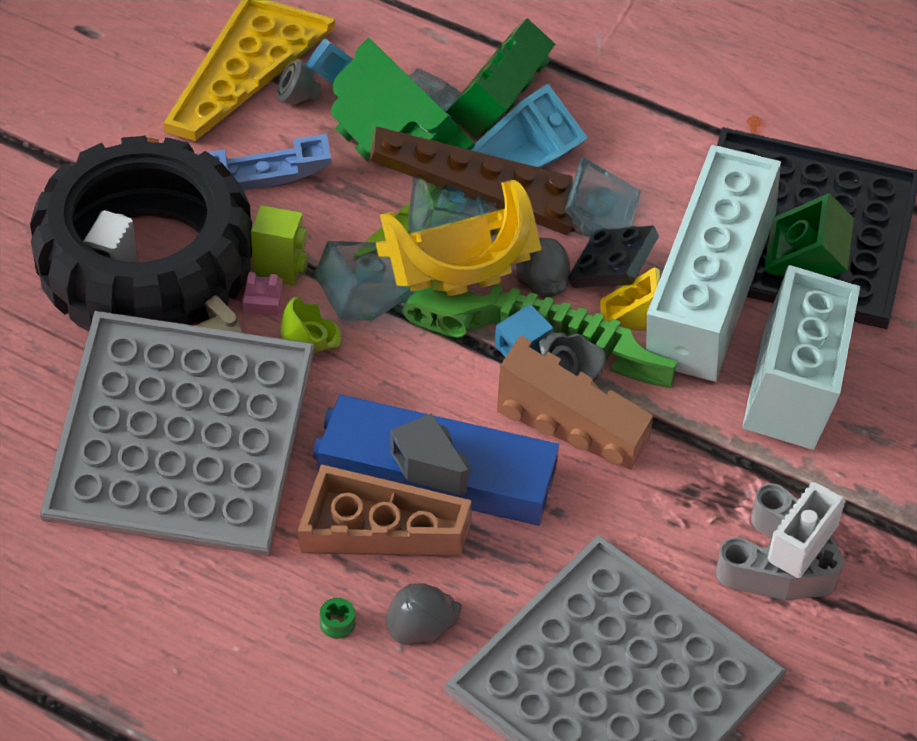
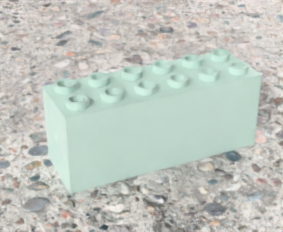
[646,145,781,382]

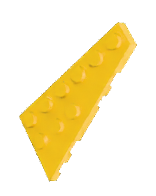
[164,0,335,141]

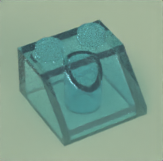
[315,241,416,321]

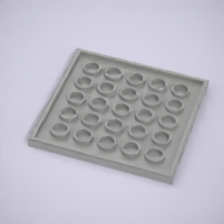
[40,311,315,556]
[444,534,787,741]

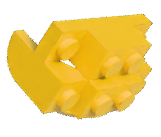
[376,180,542,296]

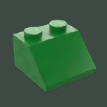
[764,193,854,277]

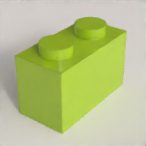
[251,205,309,286]

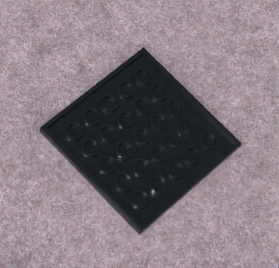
[717,127,917,329]

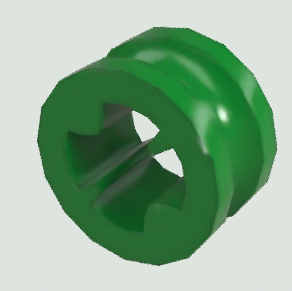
[320,598,355,638]

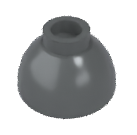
[277,59,321,105]

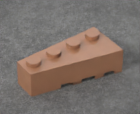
[497,335,653,469]
[297,464,472,556]

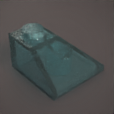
[408,177,490,233]

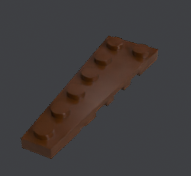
[370,126,573,235]

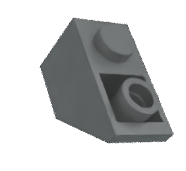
[390,413,471,495]

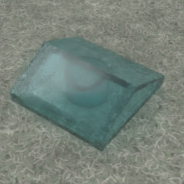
[565,157,641,237]

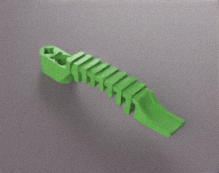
[403,280,678,388]

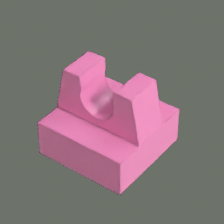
[243,272,284,315]

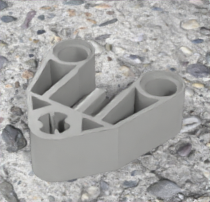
[715,484,844,600]

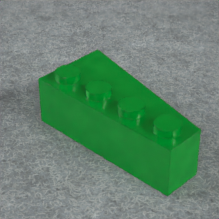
[446,18,556,139]

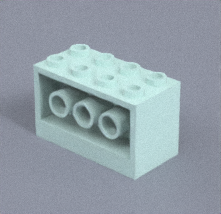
[742,265,860,450]

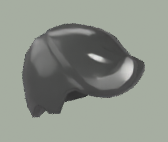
[516,238,571,298]
[539,332,605,382]
[386,583,462,644]

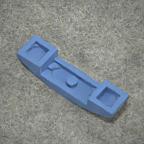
[197,134,332,190]

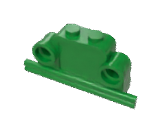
[331,37,475,166]

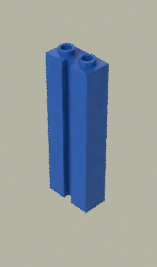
[313,394,559,526]

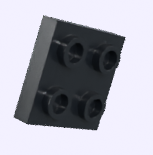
[568,225,659,288]

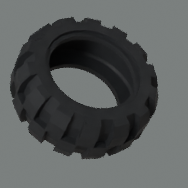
[30,135,252,331]

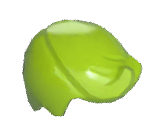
[280,297,342,354]

